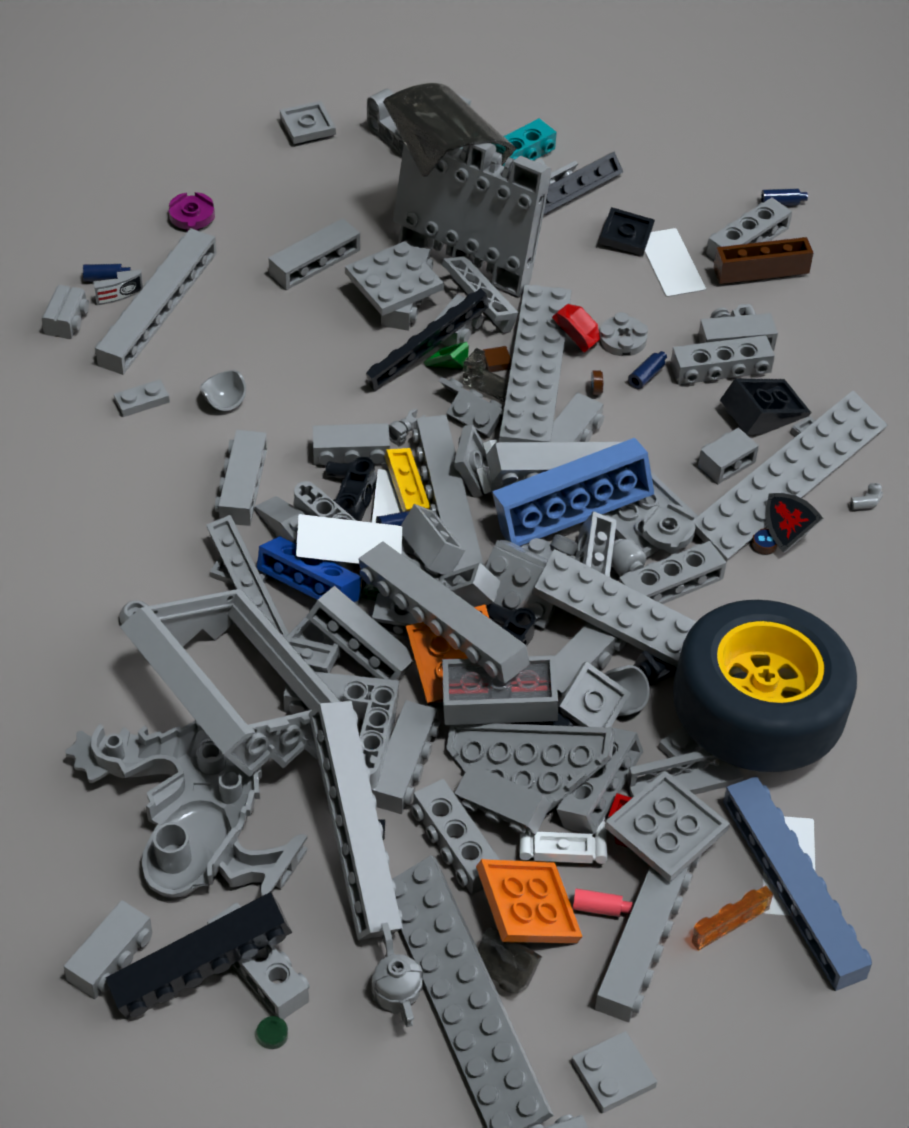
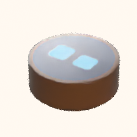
[591,370,604,395]
[752,529,778,554]

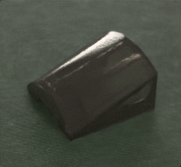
[383,83,517,177]

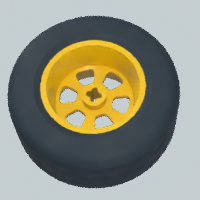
[673,599,857,772]

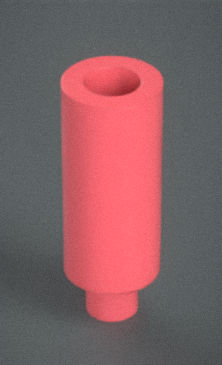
[573,888,633,917]

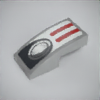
[94,269,143,305]

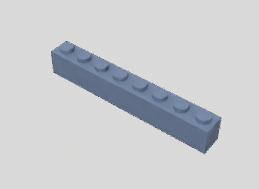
[723,776,872,991]

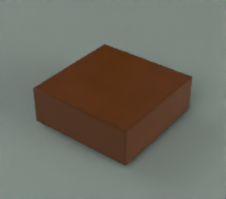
[482,346,512,372]

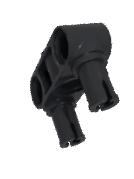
[325,457,377,521]
[486,603,536,646]

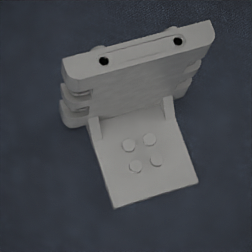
[393,97,551,297]

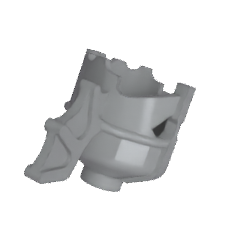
[372,922,423,1027]

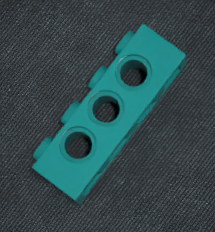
[491,118,557,166]

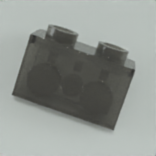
[478,926,542,993]

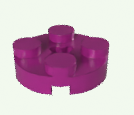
[168,192,215,232]

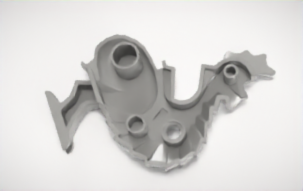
[65,720,308,898]

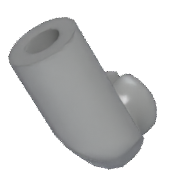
[850,483,883,510]

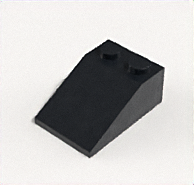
[720,378,812,435]

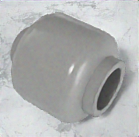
[611,539,646,576]

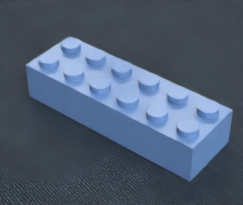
[492,438,654,546]

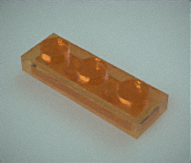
[691,886,773,951]

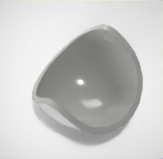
[200,370,246,411]
[605,665,650,715]

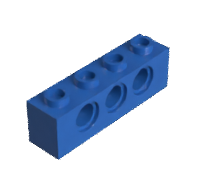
[257,536,362,602]

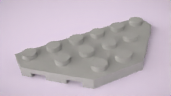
[446,723,615,811]

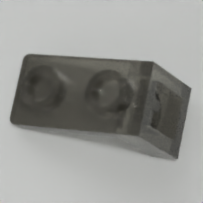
[463,348,509,402]

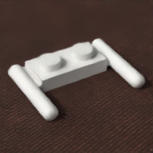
[520,815,607,864]

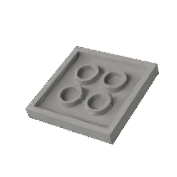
[345,241,444,316]
[602,472,698,558]
[605,771,730,882]

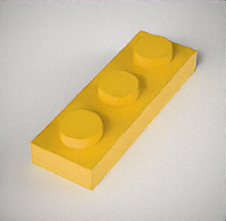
[384,448,430,512]

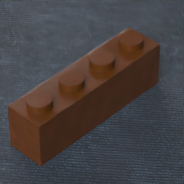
[713,237,814,284]

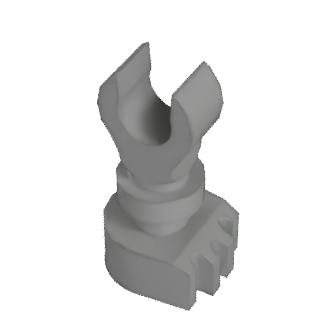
[389,409,425,446]

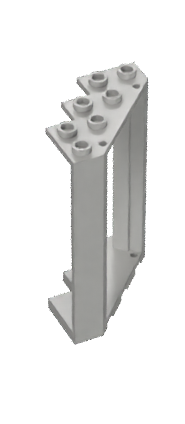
[120,589,359,777]

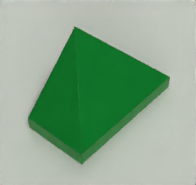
[423,342,469,370]

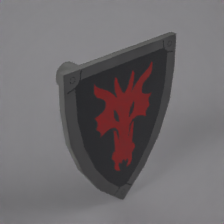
[766,493,824,553]

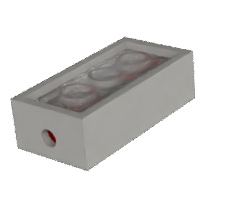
[442,655,558,725]

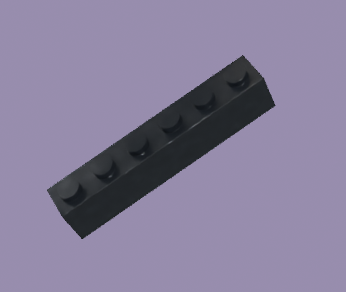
[105,892,292,1019]

